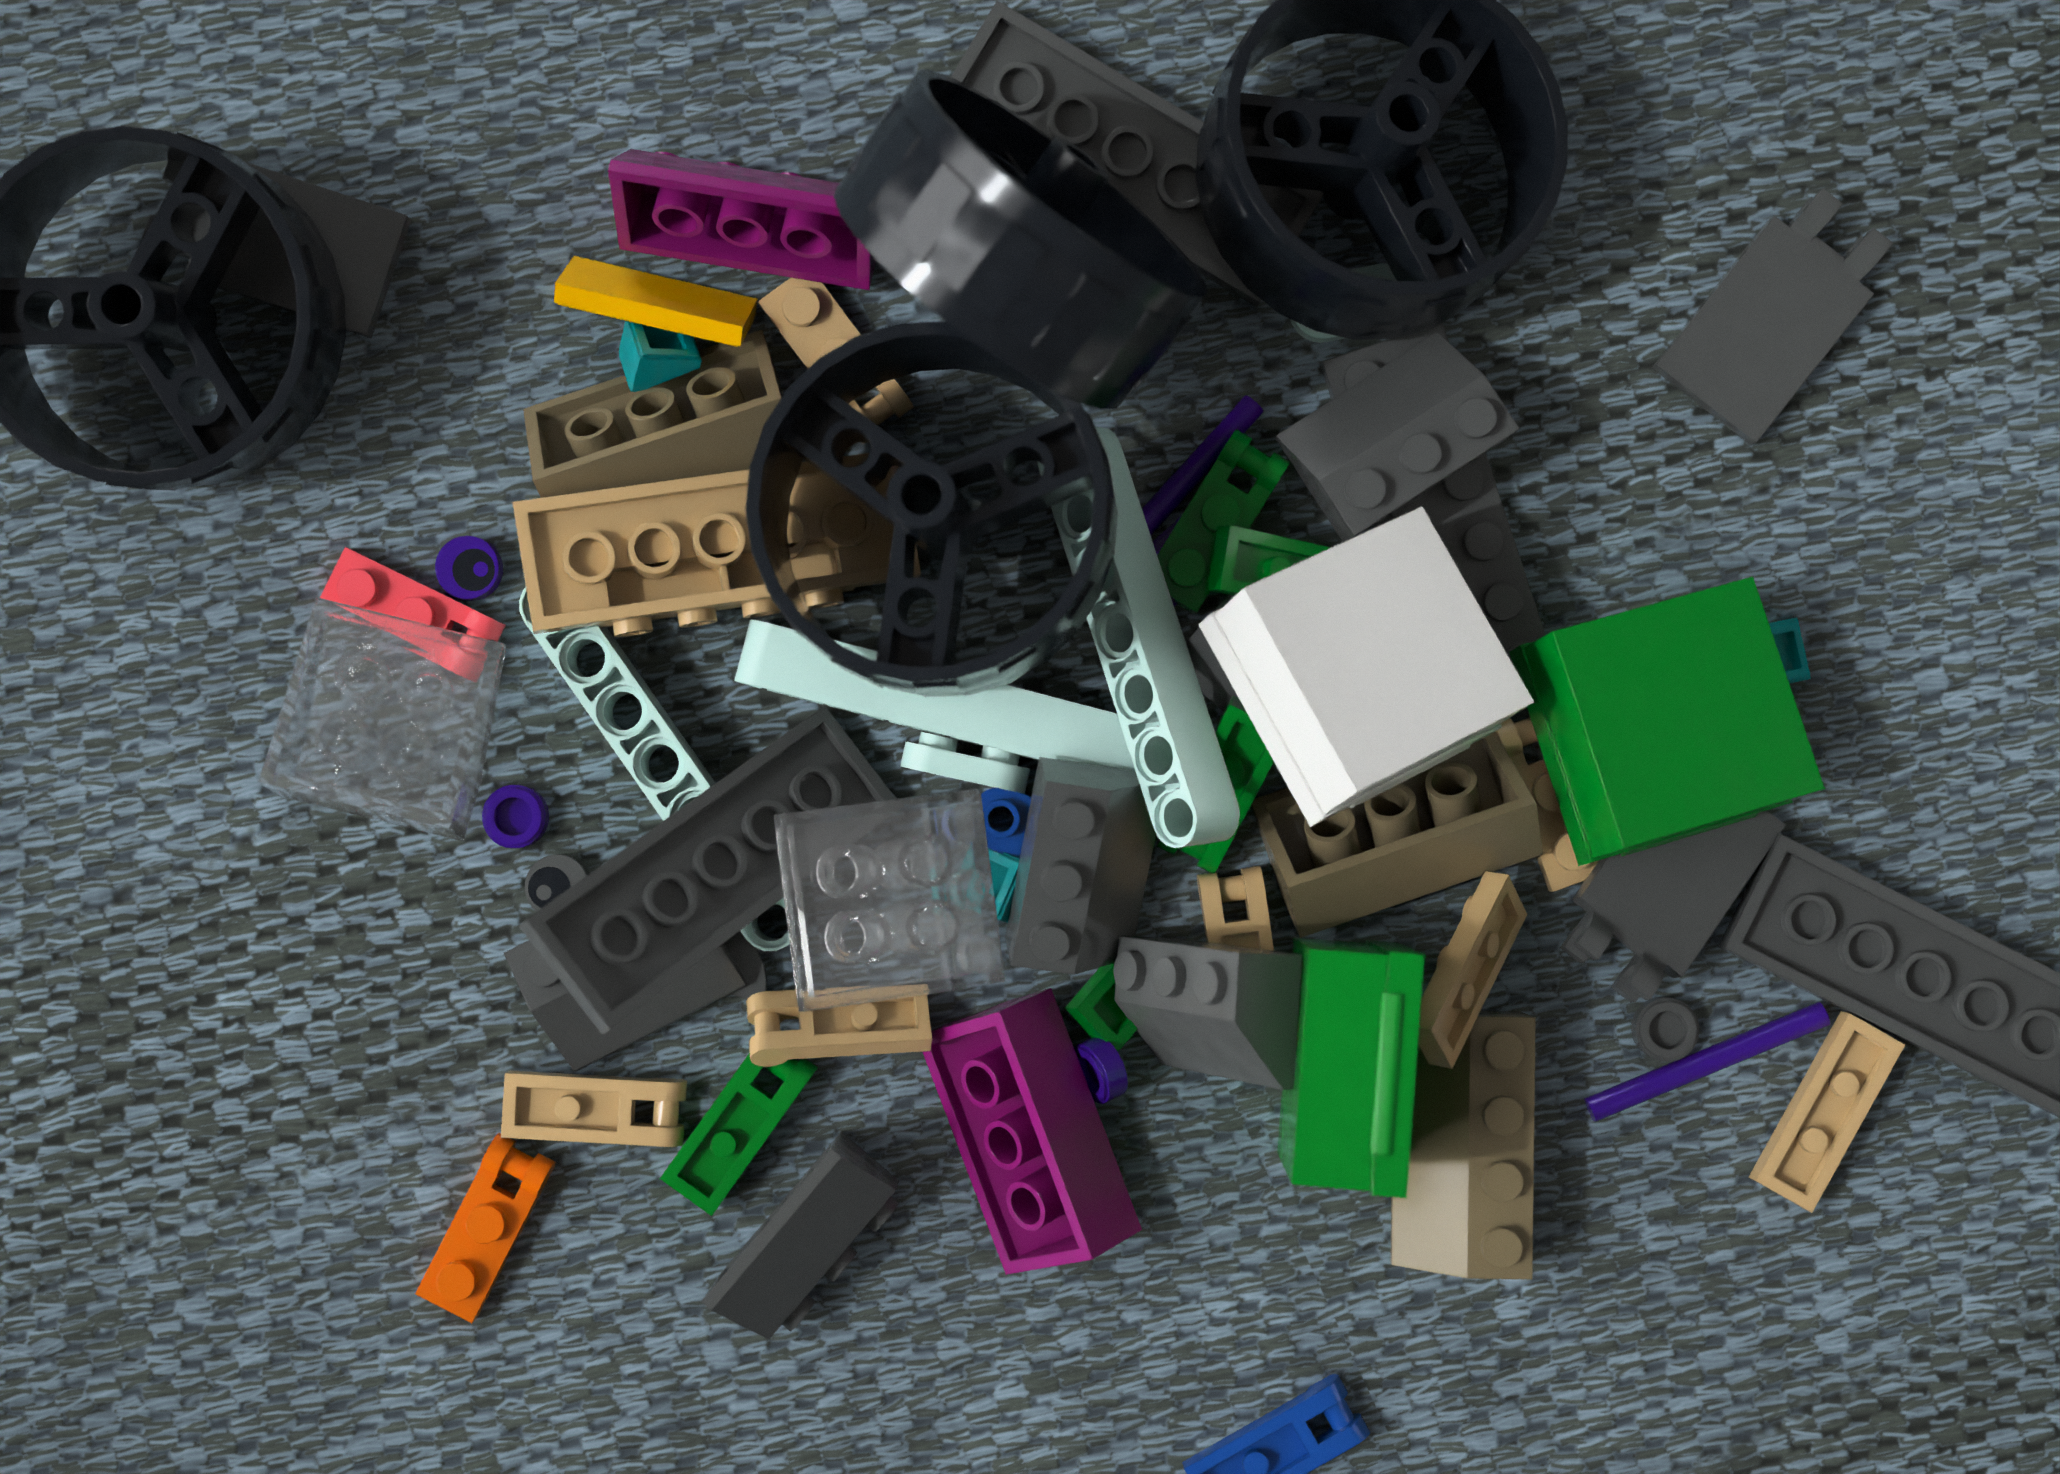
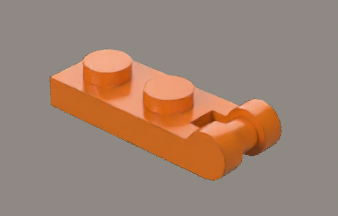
[415,1133,556,1323]

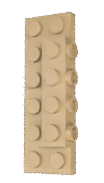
[512,453,921,637]

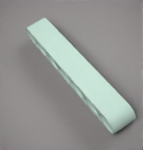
[1037,427,1240,848]
[519,587,804,951]
[734,619,1135,771]

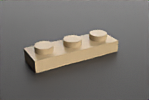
[1418,871,1527,1069]
[1749,1011,1905,1213]

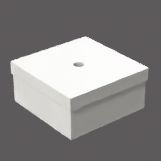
[1198,506,1534,827]

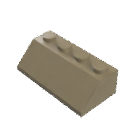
[523,330,784,498]
[1251,732,1543,938]
[1390,1011,1536,1280]

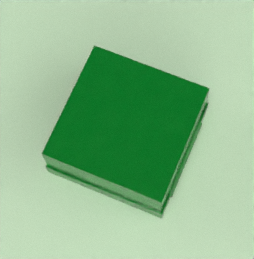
[1509,576,1825,866]
[1277,937,1424,1198]

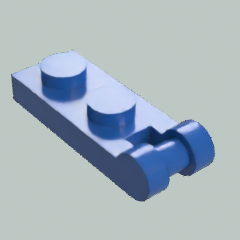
[1182,1374,1370,1474]

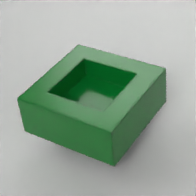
[1065,962,1138,1052]

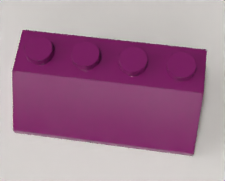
[608,149,876,291]
[923,988,1142,1275]

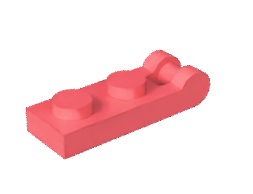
[317,547,506,682]

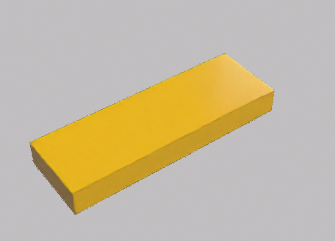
[554,256,758,347]

